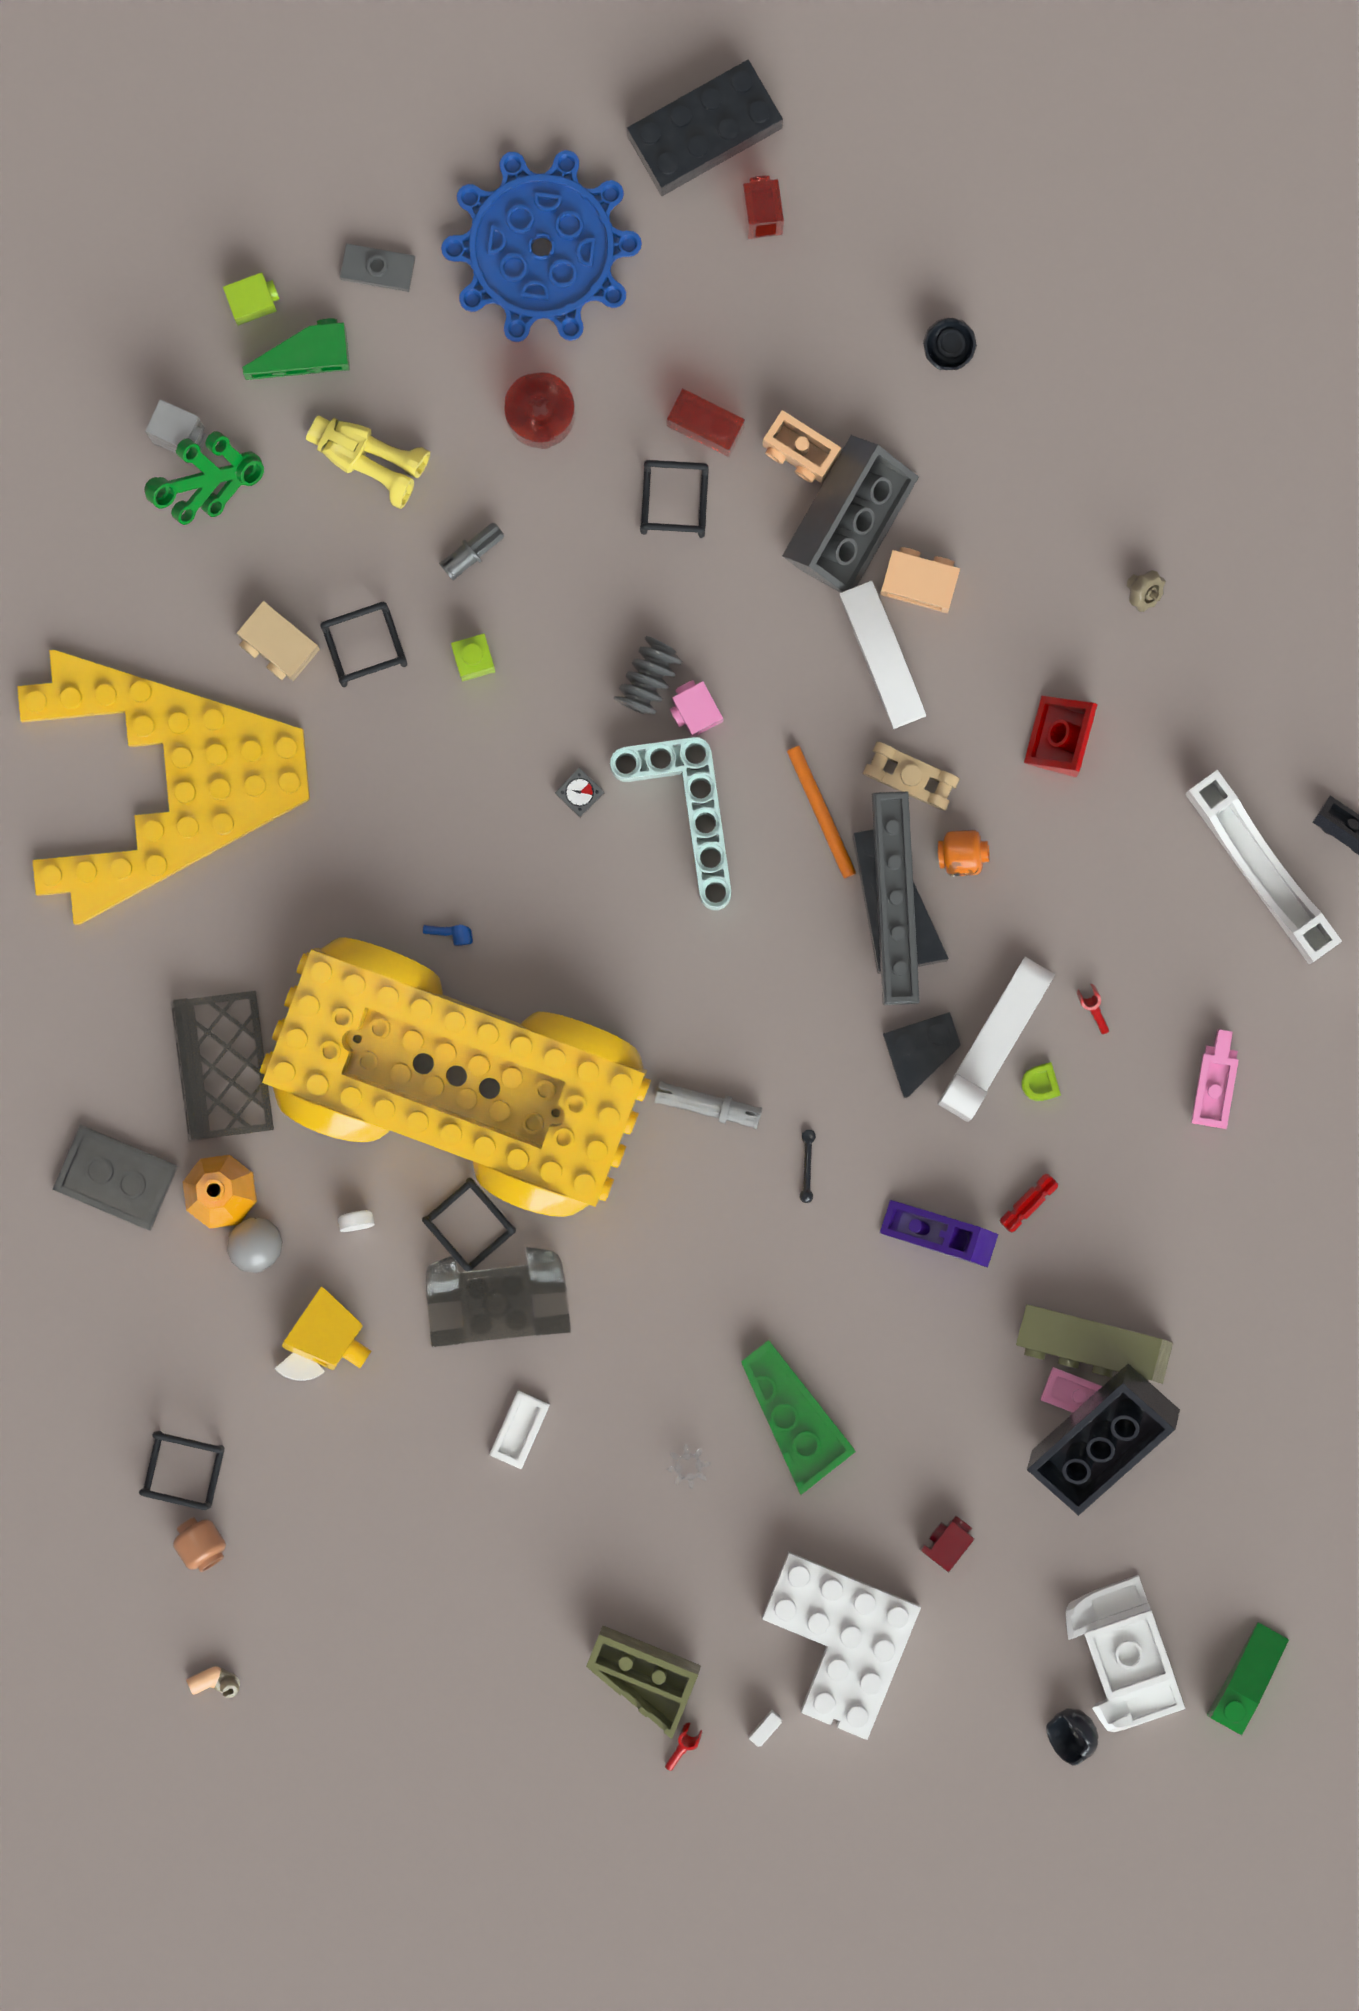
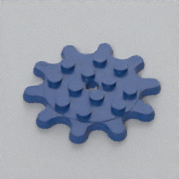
[441,150,642,342]

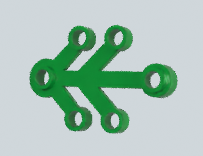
[144,431,264,525]

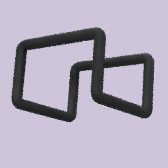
[640,460,709,538]
[320,602,407,687]
[422,1178,516,1272]
[139,1431,225,1510]

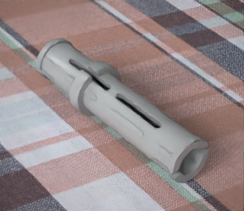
[655,1081,762,1129]

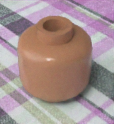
[173,1517,226,1572]

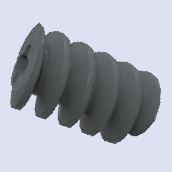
[614,636,682,714]

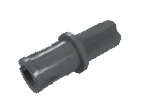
[439,523,504,581]

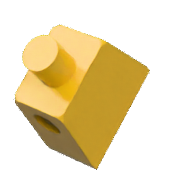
[282,1287,372,1370]

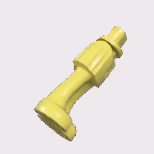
[306,415,431,509]

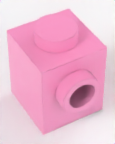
[669,680,723,737]

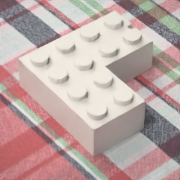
[762,1551,921,1740]

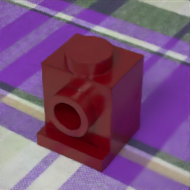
[919,1516,974,1573]

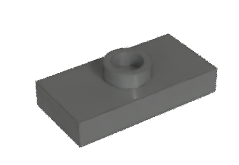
[340,244,415,292]

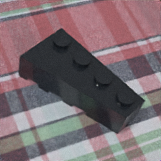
[853,829,949,974]

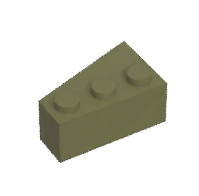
[586,1626,701,1739]

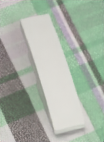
[839,581,926,729]

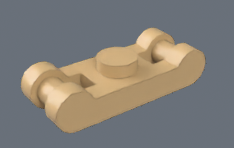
[863,741,960,811]

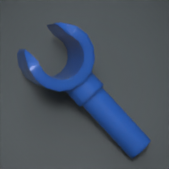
[423,925,473,946]

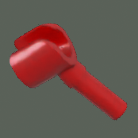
[1077,984,1109,1034]
[665,1722,703,1771]

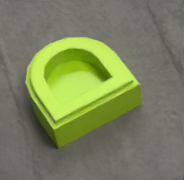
[1021,1062,1061,1101]

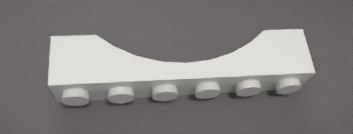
[1185,770,1342,964]

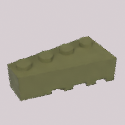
[1016,1304,1173,1384]

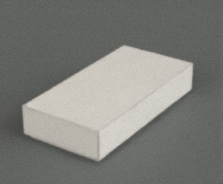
[489,1390,550,1469]

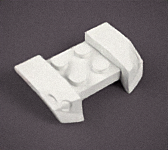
[1066,1575,1185,1732]

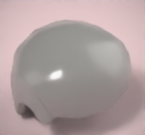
[227,1217,283,1273]

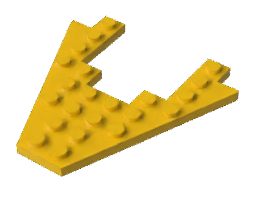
[17,650,310,925]

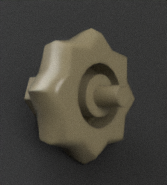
[1126,570,1166,612]

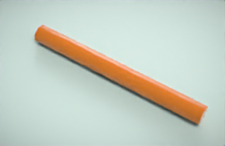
[787,746,856,879]

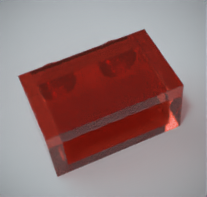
[743,175,784,239]
[667,388,745,457]

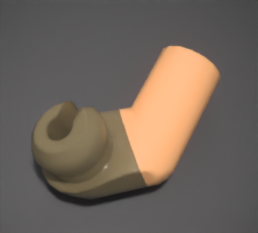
[186,1666,240,1698]

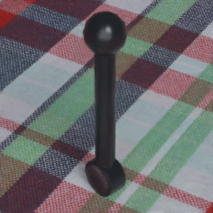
[799,1130,816,1203]

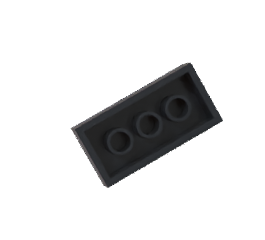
[627,59,783,196]
[1027,1364,1180,1516]

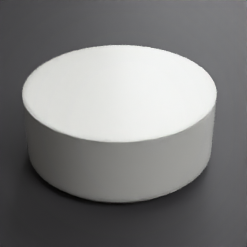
[338,1210,375,1232]

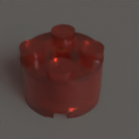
[504,372,575,449]

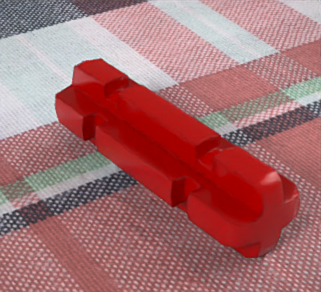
[1000,1174,1058,1233]

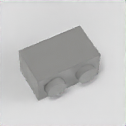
[145,400,207,453]

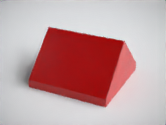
[1024,696,1098,777]

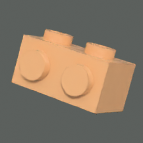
[763,410,841,483]

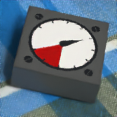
[555,768,605,818]

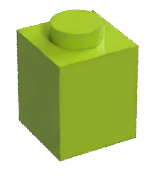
[223,272,280,326]
[451,633,496,682]

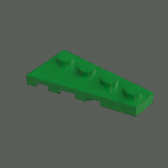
[741,1340,856,1495]

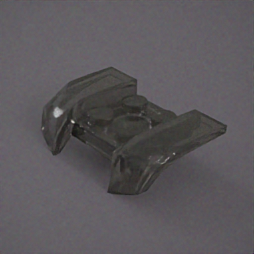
[426,1247,571,1348]

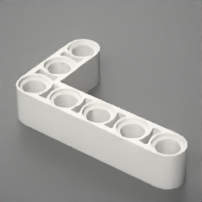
[938,956,1055,1122]

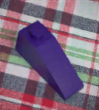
[880,1200,999,1268]

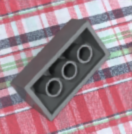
[782,435,919,593]

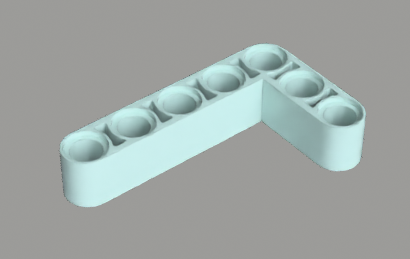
[610,737,731,910]

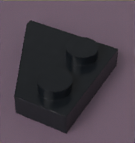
[883,1012,961,1098]

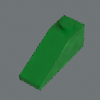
[242,318,350,380]
[1207,1622,1289,1736]

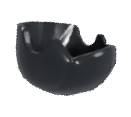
[923,318,977,370]
[1046,1708,1099,1766]

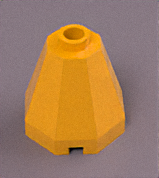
[183,1155,257,1229]

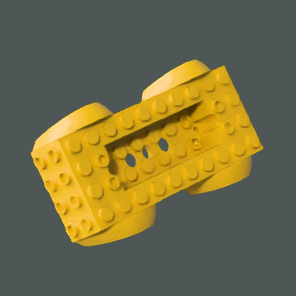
[260,937,651,1217]

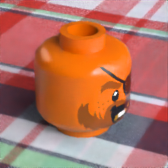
[938,830,990,877]

